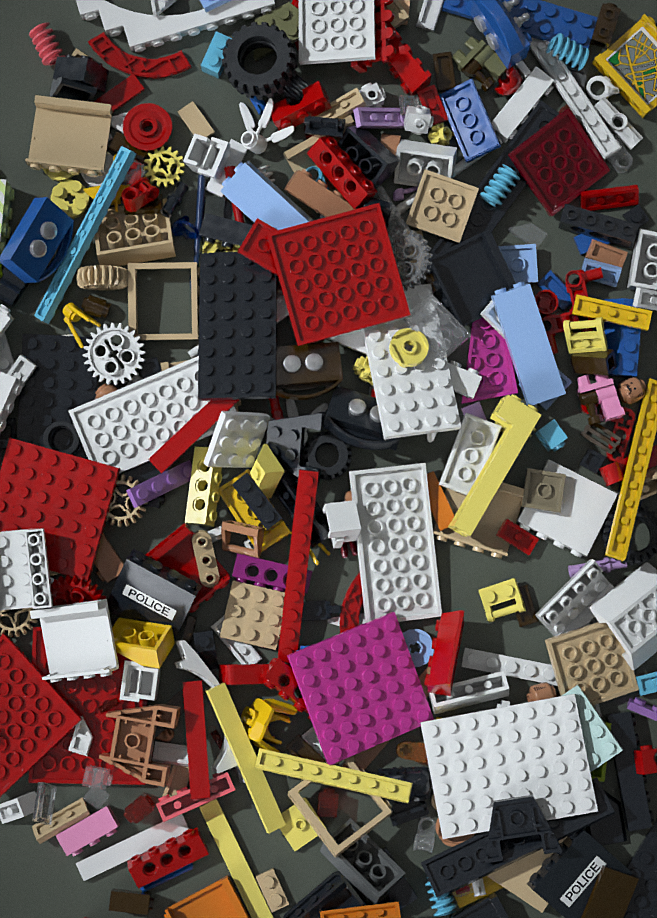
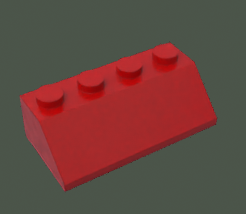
[424,610,465,697]

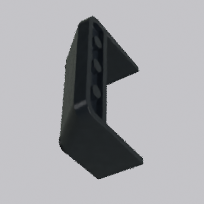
[283,871,369,918]

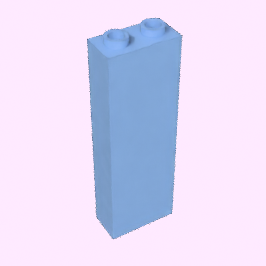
[220,161,314,230]
[491,281,566,405]

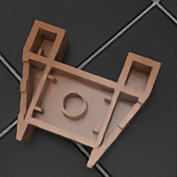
[99,704,181,787]

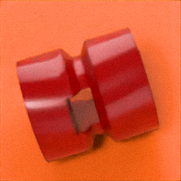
[534,290,558,318]

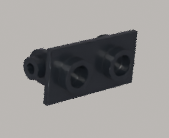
[304,115,346,137]
[390,799,430,827]

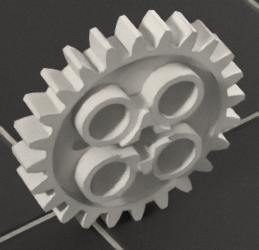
[83,323,146,385]

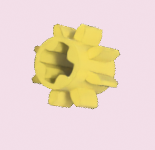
[428,123,452,146]

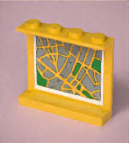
[592,14,657,118]

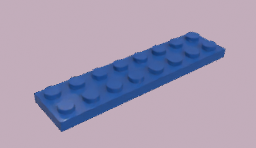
[442,0,598,49]

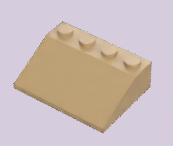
[95,198,176,266]

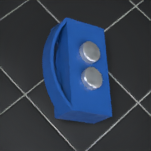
[466,0,532,69]
[0,197,74,283]

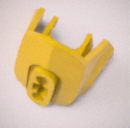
[241,698,298,752]

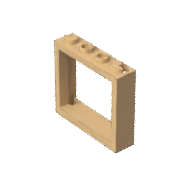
[128,262,200,341]
[288,756,392,858]

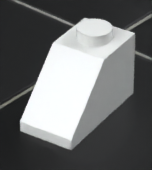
[0,791,42,824]

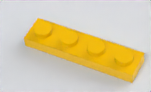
[572,295,652,331]

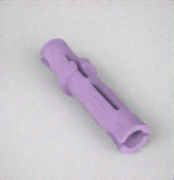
[568,557,627,578]

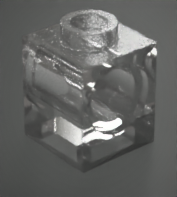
[82,765,113,790]

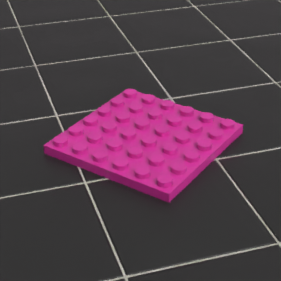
[287,612,434,765]

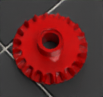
[123,103,172,152]

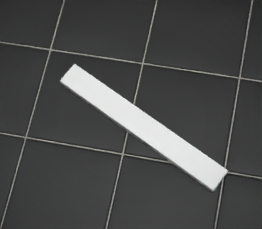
[530,38,621,159]

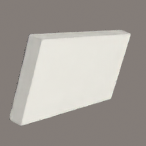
[439,413,502,495]

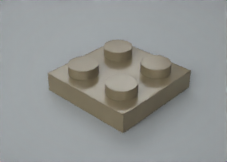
[521,468,566,513]

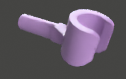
[393,186,418,201]

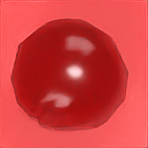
[495,67,522,96]

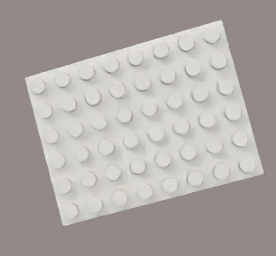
[421,694,598,839]

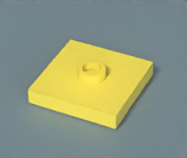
[279,797,327,851]

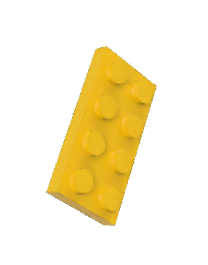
[219,469,291,553]

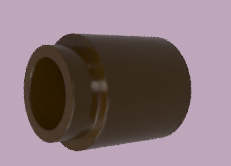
[81,295,111,319]

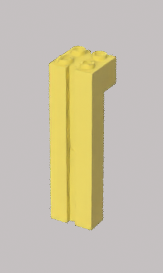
[448,394,541,537]

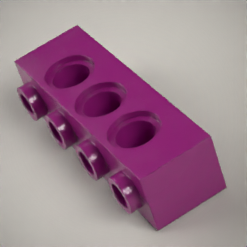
[232,553,313,594]

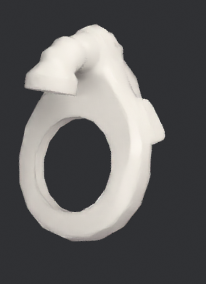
[586,76,620,100]

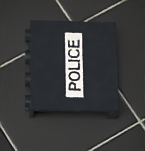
[107,549,202,641]
[527,829,632,918]

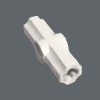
[594,97,643,150]

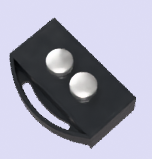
[324,386,400,451]

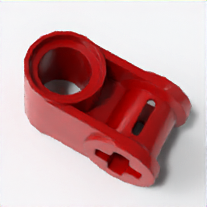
[122,177,159,212]

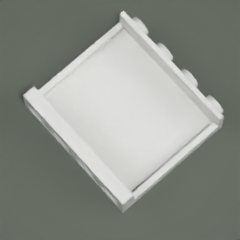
[516,459,618,558]

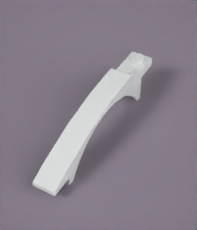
[175,640,245,783]

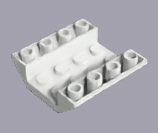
[0,528,53,610]
[535,559,614,636]
[589,562,657,670]

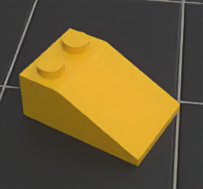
[112,618,175,669]

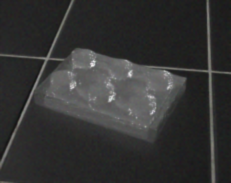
[403,294,471,361]

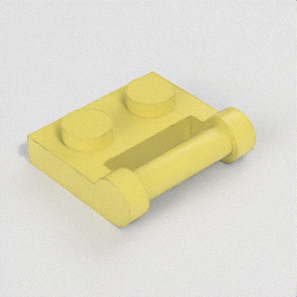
[563,317,608,354]
[478,578,526,623]

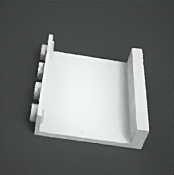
[30,599,119,682]

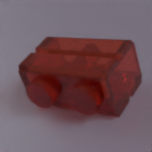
[124,792,156,824]

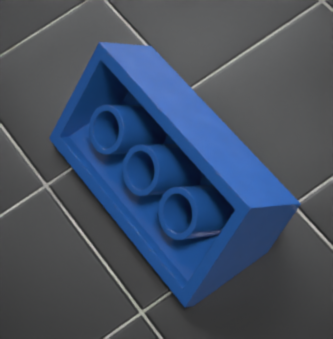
[602,298,642,378]

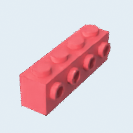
[156,772,235,822]

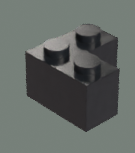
[53,55,109,92]

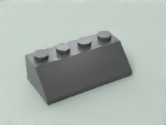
[320,818,406,905]

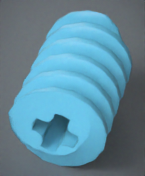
[546,33,589,71]
[480,164,520,207]
[425,877,456,917]

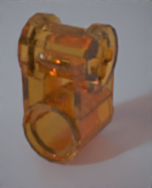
[396,741,428,763]

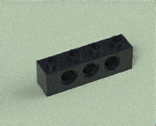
[558,204,639,249]
[274,471,330,548]

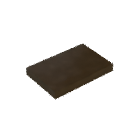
[581,865,639,918]

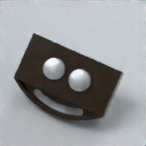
[277,342,343,400]

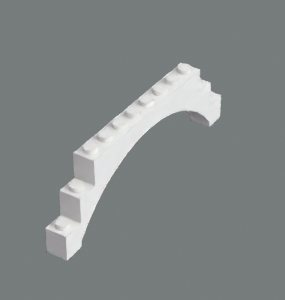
[76,0,275,52]

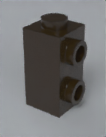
[590,3,621,49]
[571,349,617,375]
[109,888,154,915]

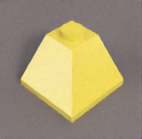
[250,444,284,498]

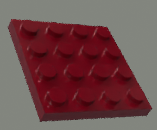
[508,108,610,216]

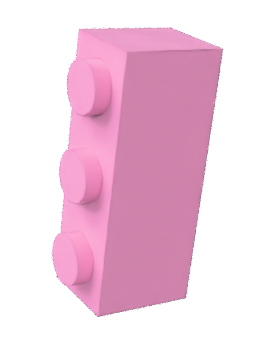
[56,805,120,857]

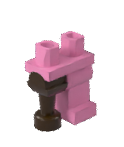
[576,374,625,426]

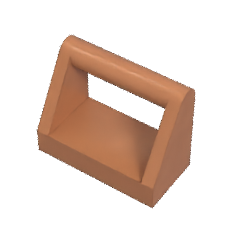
[221,520,265,558]

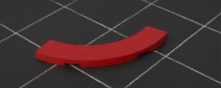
[88,32,192,79]
[339,573,363,633]

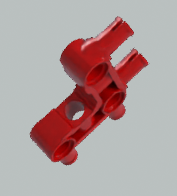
[541,267,603,354]

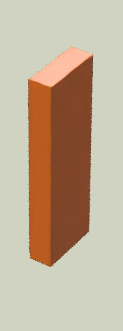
[427,471,454,531]

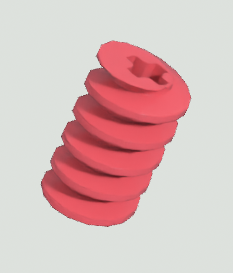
[29,23,65,66]

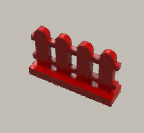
[351,0,397,73]

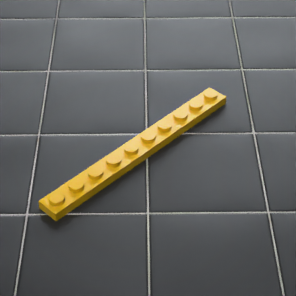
[605,378,657,561]

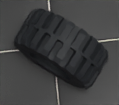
[222,22,298,100]

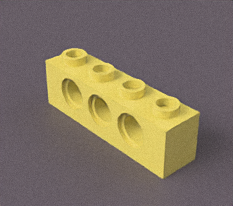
[185,447,222,527]

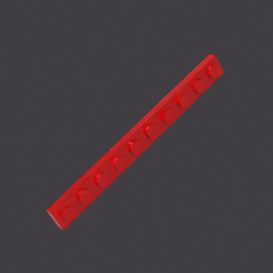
[277,469,319,663]

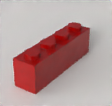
[375,22,432,97]

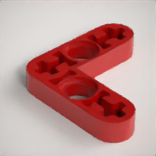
[580,404,635,462]

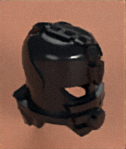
[378,766,432,804]

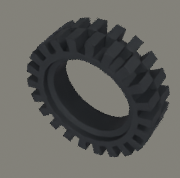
[602,504,657,565]

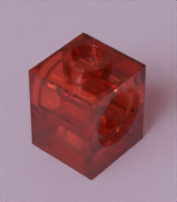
[317,788,339,818]

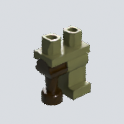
[452,36,508,92]

